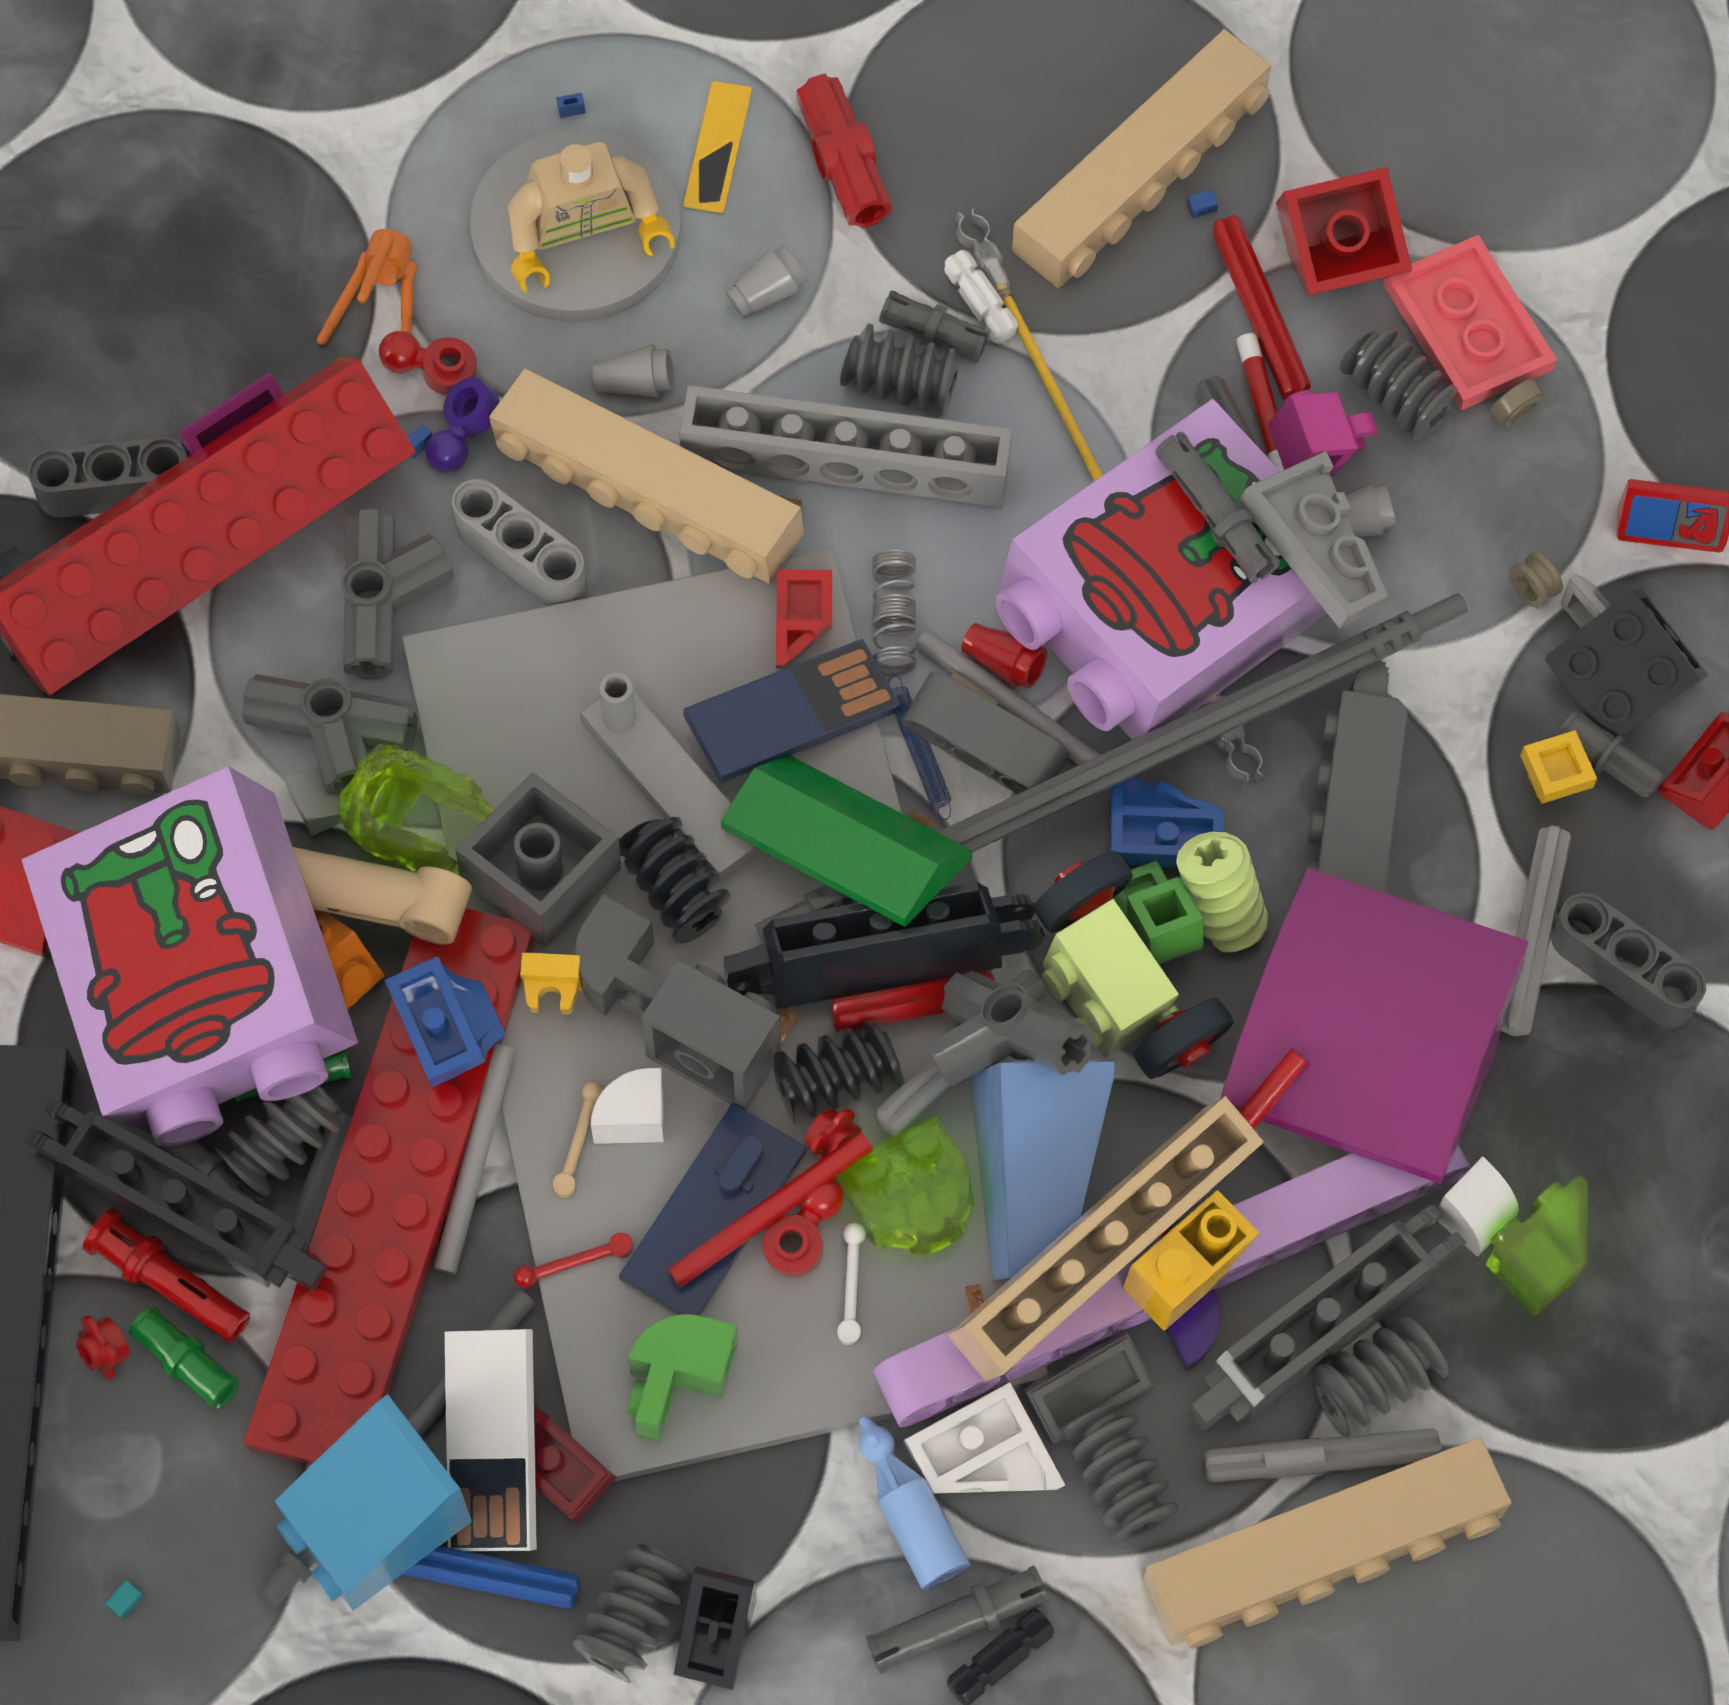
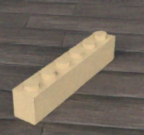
[1012,29,1272,289]
[489,368,804,584]
[947,1096,1264,1381]
[1143,1437,1512,1649]

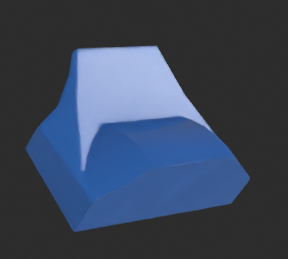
[385,956,506,1088]

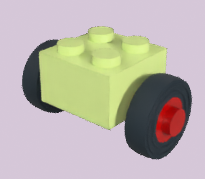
[1033,851,1234,1079]

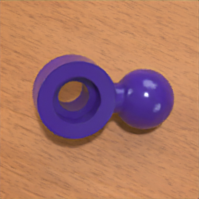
[425,377,500,473]

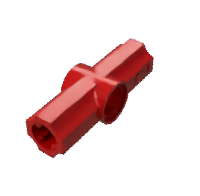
[796,73,891,229]

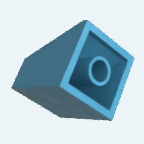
[275,1394,472,1611]

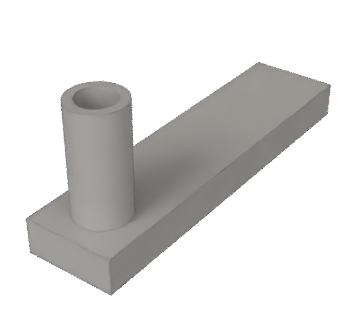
[580,672,762,882]

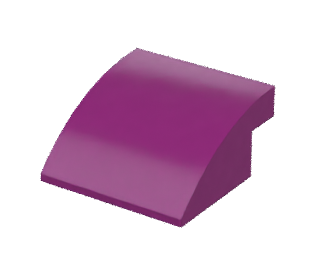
[1220,868,1529,1184]

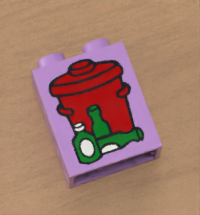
[995,399,1327,740]
[21,766,358,1146]

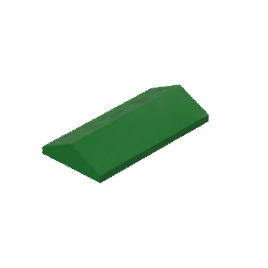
[721,755,973,927]

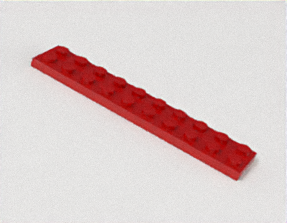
[243,908,535,1465]

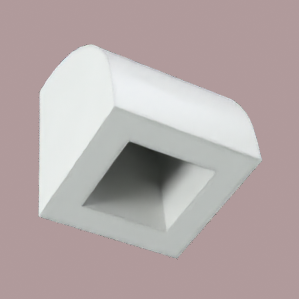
[591,1068,664,1144]
[1438,1156,1519,1257]

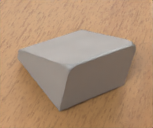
[1561,574,1611,628]
[284,767,362,836]

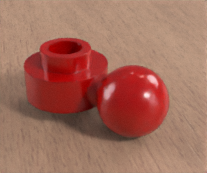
[378,331,476,395]
[763,1178,844,1277]

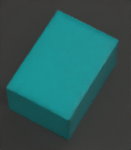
[105,1580,144,1620]

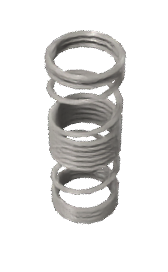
[873,549,916,675]

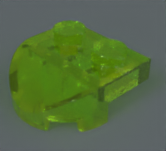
[835,1116,975,1256]

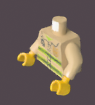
[508,142,675,293]

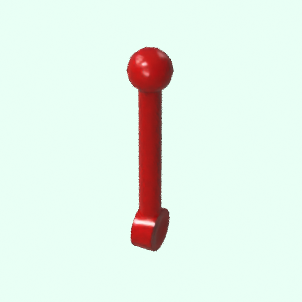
[513,1233,633,1288]

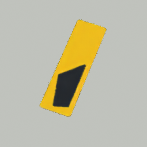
[683,81,752,213]

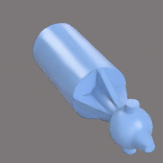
[859,1416,970,1591]

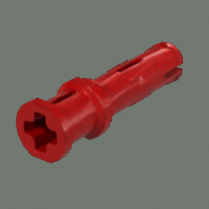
[82,1207,250,1344]

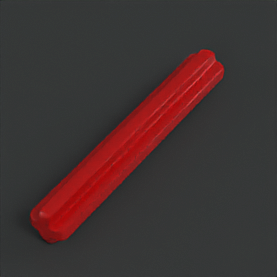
[1213,215,1311,400]

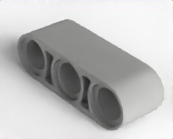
[451,479,587,606]

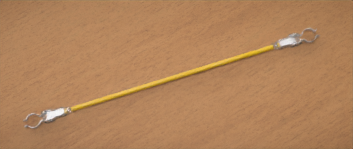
[955,208,1263,787]

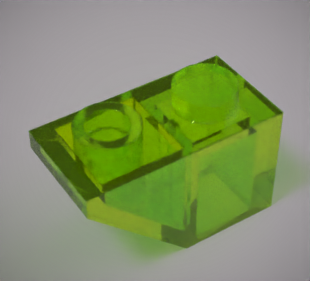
[1485,1174,1588,1316]

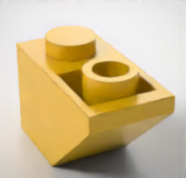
[1123,1190,1259,1331]

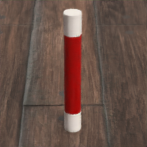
[1236,333,1284,471]

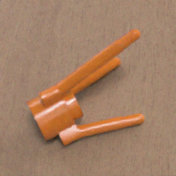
[317,229,418,345]

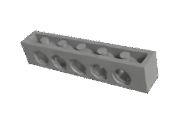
[679,385,1013,508]

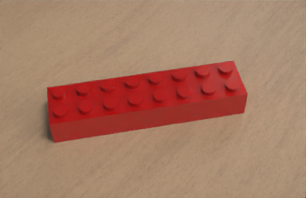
[0,357,416,695]

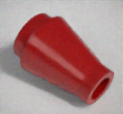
[961,623,1048,689]

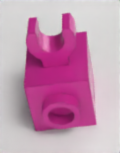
[1268,390,1379,476]

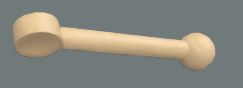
[552,1081,604,1198]

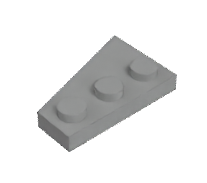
[1238,451,1388,629]

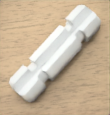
[944,250,1018,344]

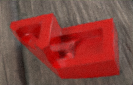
[776,569,832,669]

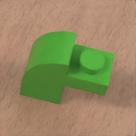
[1113,860,1203,965]
[627,1314,738,1442]

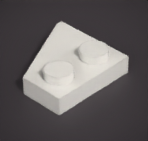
[903,1382,1065,1494]

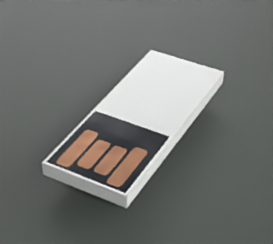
[444,1329,537,1551]

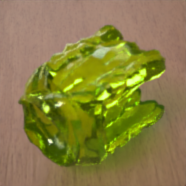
[338,744,493,875]

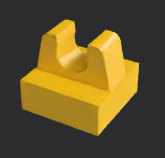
[1520,730,1597,804]
[520,952,582,1015]

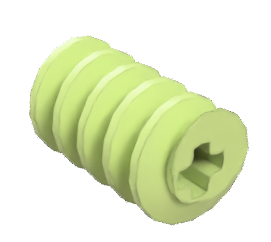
[1176,832,1269,952]

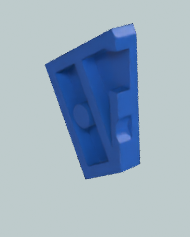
[1110,777,1224,867]

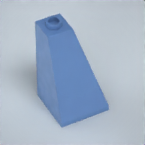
[970,1061,1115,1281]

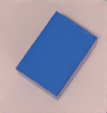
[556,92,585,118]
[1186,190,1218,218]
[407,424,432,458]

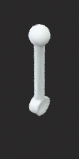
[837,1222,866,1345]

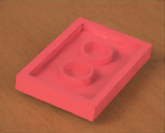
[1383,235,1557,411]

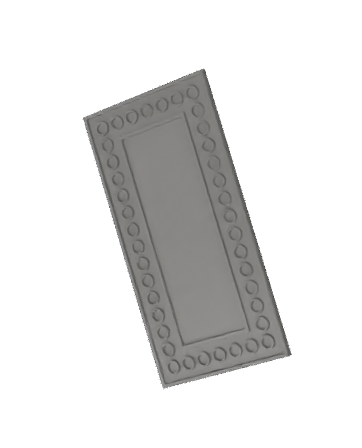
[402,547,1048,1482]

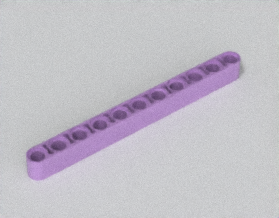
[873,1144,1471,1427]

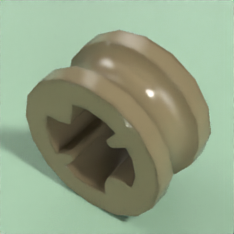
[1509,552,1563,608]

